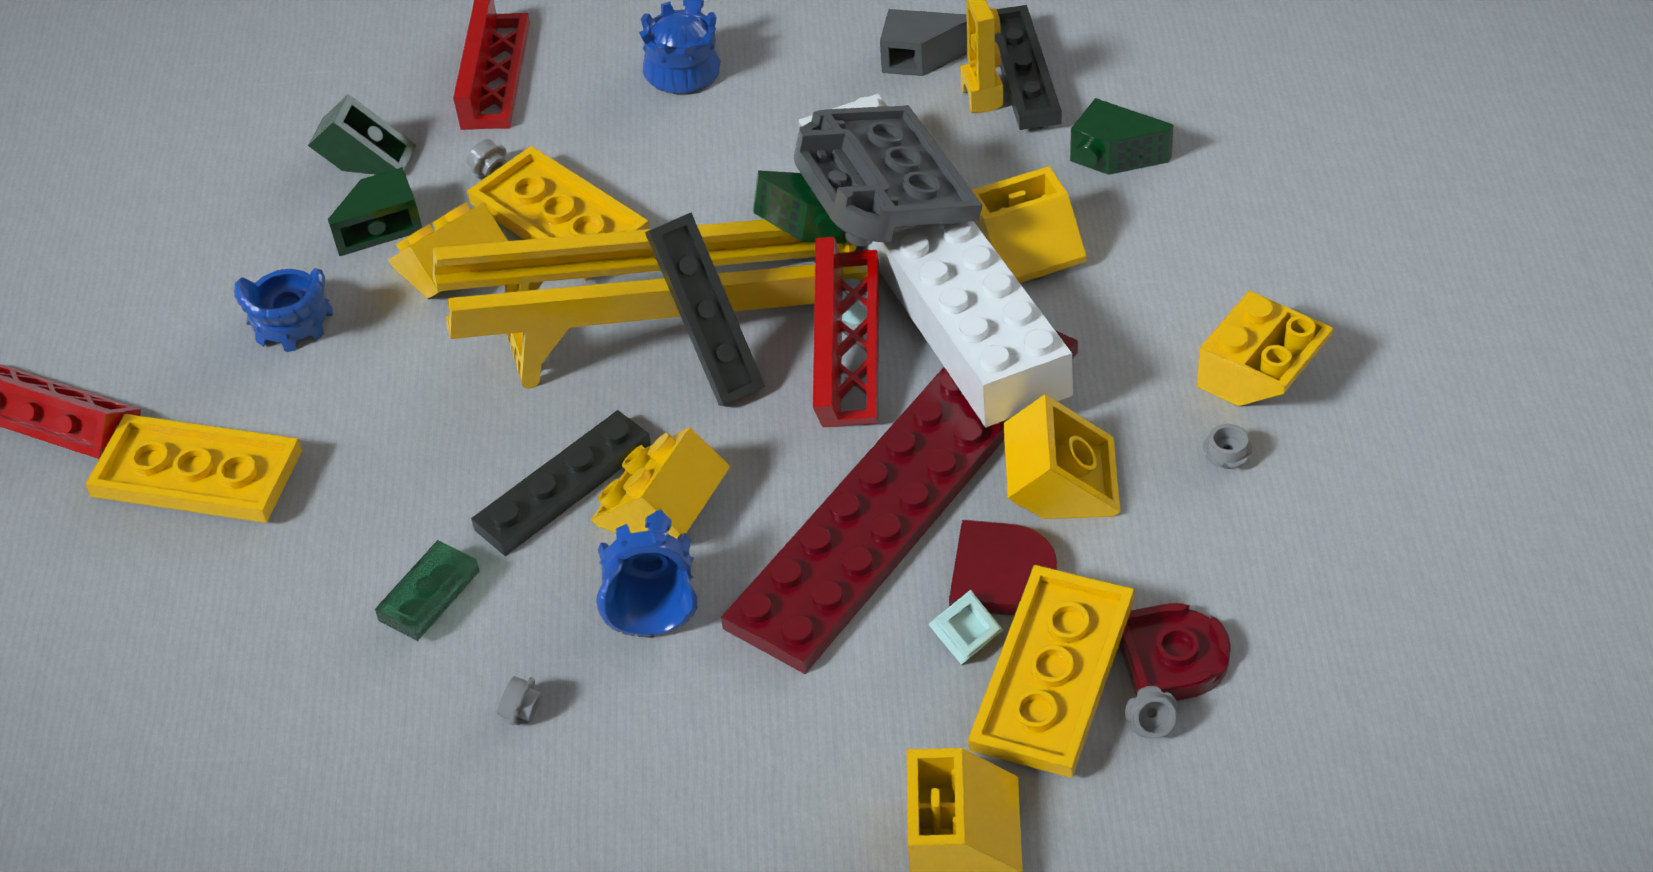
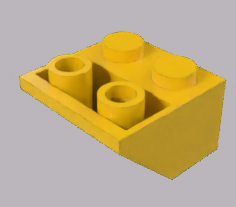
[972,166,1086,283]
[388,202,508,299]
[1197,290,1333,406]
[590,427,731,539]
[906,748,1023,872]

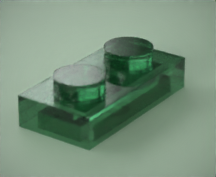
[375,540,480,641]

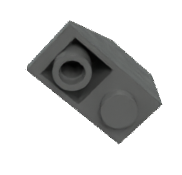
[880,9,967,76]

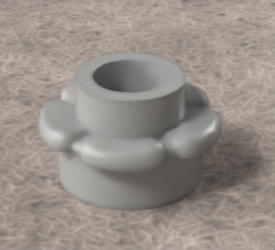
[467,139,507,179]
[1203,424,1252,469]
[497,676,542,726]
[1125,686,1178,738]

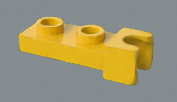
[960,0,1003,113]

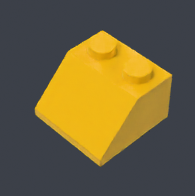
[1004,394,1121,519]

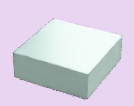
[928,590,1003,665]

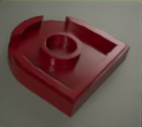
[949,520,1057,615]
[1119,603,1231,701]

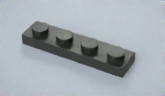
[995,5,1062,130]
[645,212,765,406]
[471,410,651,556]

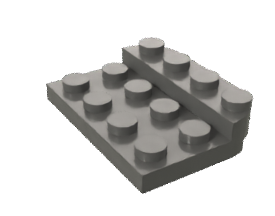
[794,105,983,246]

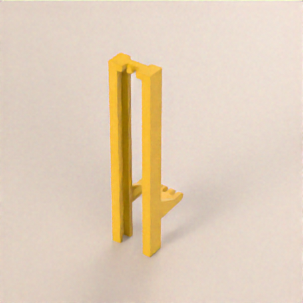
[432,219,867,389]

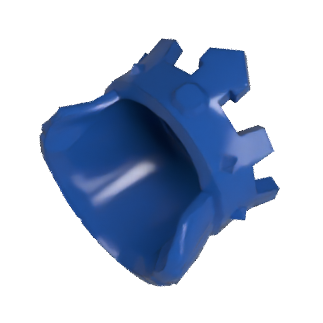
[639,0,721,94]
[234,268,333,352]
[596,509,698,637]

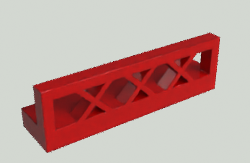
[453,0,530,130]
[813,237,879,427]
[0,364,141,459]

